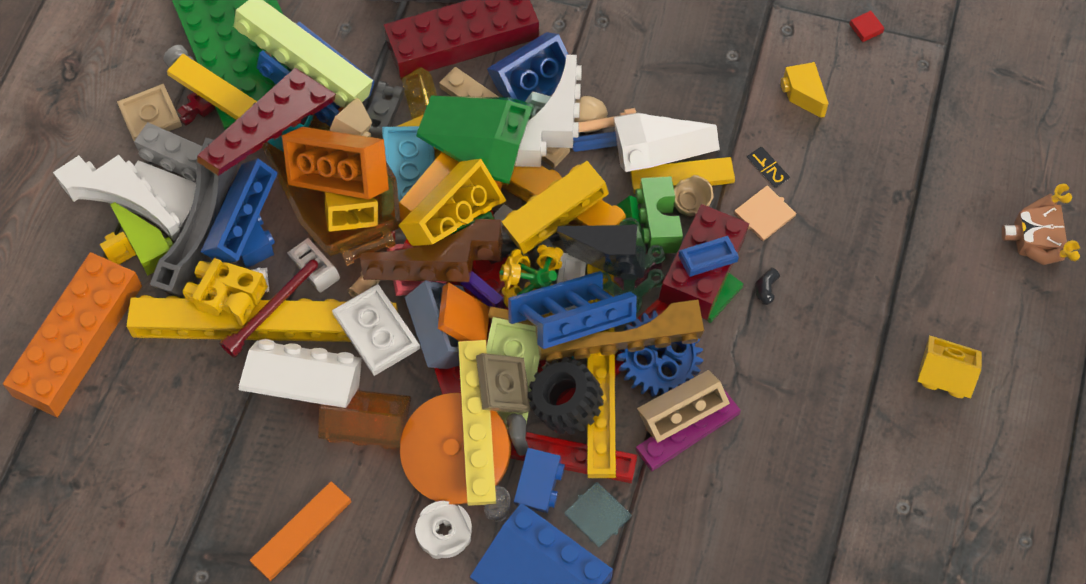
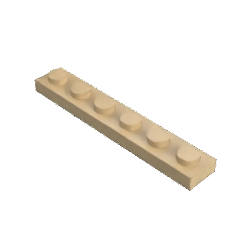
[439,67,570,168]

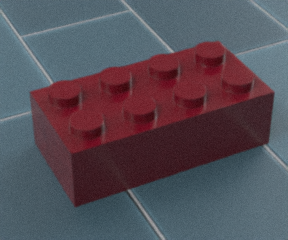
[658,204,750,320]

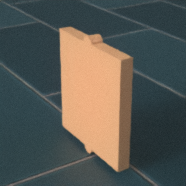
[734,186,796,241]

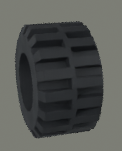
[528,358,604,435]

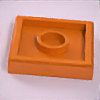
[438,282,490,342]

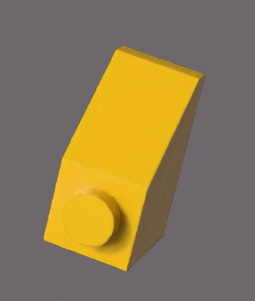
[781,62,828,117]

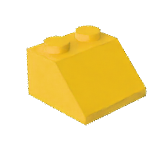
[917,335,982,399]

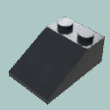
[557,225,646,280]

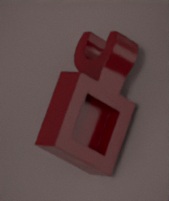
[177,92,216,126]

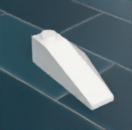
[613,113,720,172]

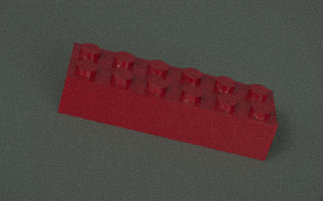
[384,0,539,80]

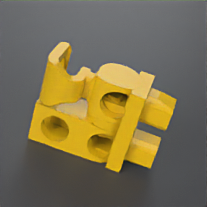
[183,258,268,327]

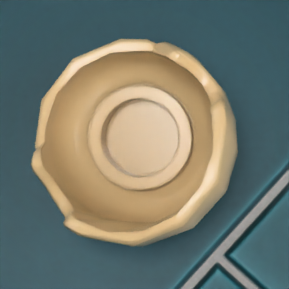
[574,96,608,134]
[674,175,714,216]

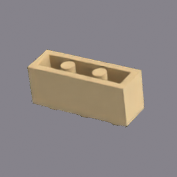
[637,370,730,443]

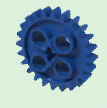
[616,311,703,398]

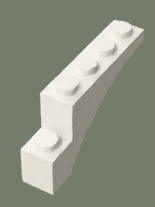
[515,55,582,167]
[53,155,181,241]

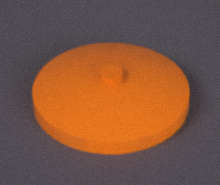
[400,393,511,505]

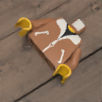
[1002,184,1080,265]

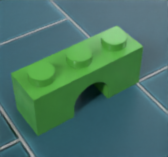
[635,176,683,254]

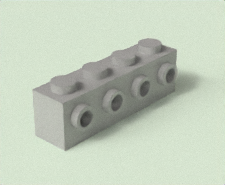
[134,122,238,187]

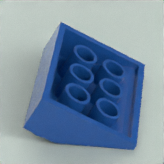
[470,503,613,584]

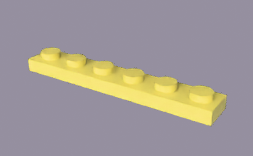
[458,340,496,506]

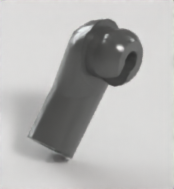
[506,413,529,455]

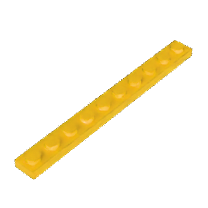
[587,264,616,478]

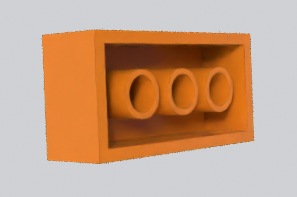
[282,127,389,199]

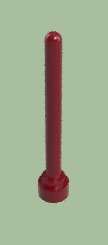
[219,259,318,358]

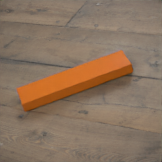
[250,481,351,582]

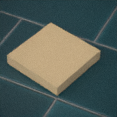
[117,84,182,141]

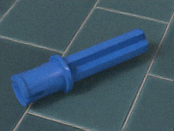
[573,131,617,152]

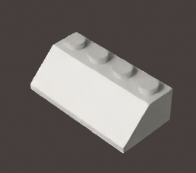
[239,339,362,408]

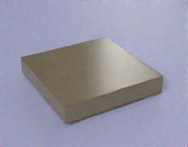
[476,353,531,413]

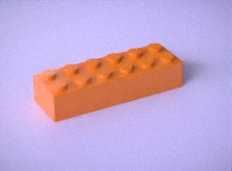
[3,252,142,418]

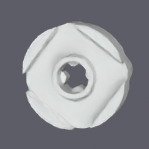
[415,501,472,559]

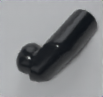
[755,267,780,305]

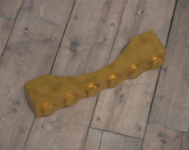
[535,300,704,363]

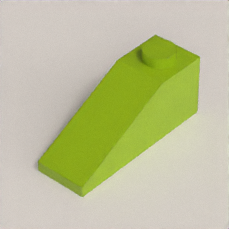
[110,202,173,276]

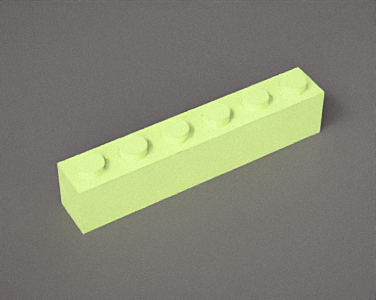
[233,0,373,108]

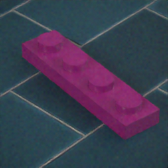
[636,389,741,472]

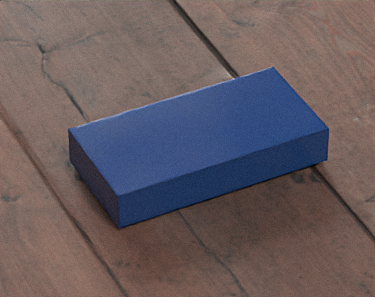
[678,236,739,277]

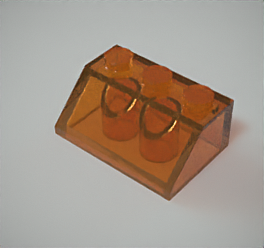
[318,390,411,449]

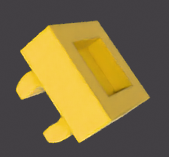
[100,232,136,264]

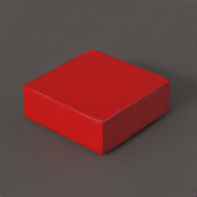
[849,11,884,42]

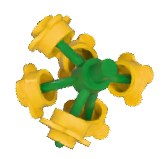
[499,245,563,318]

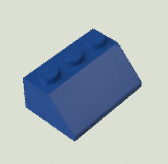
[487,32,569,102]

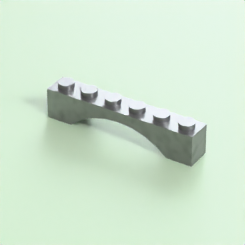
[150,138,238,299]

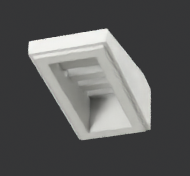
[287,238,340,293]

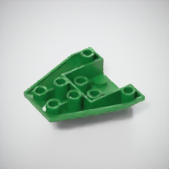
[416,95,535,184]

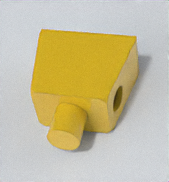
[325,192,378,232]

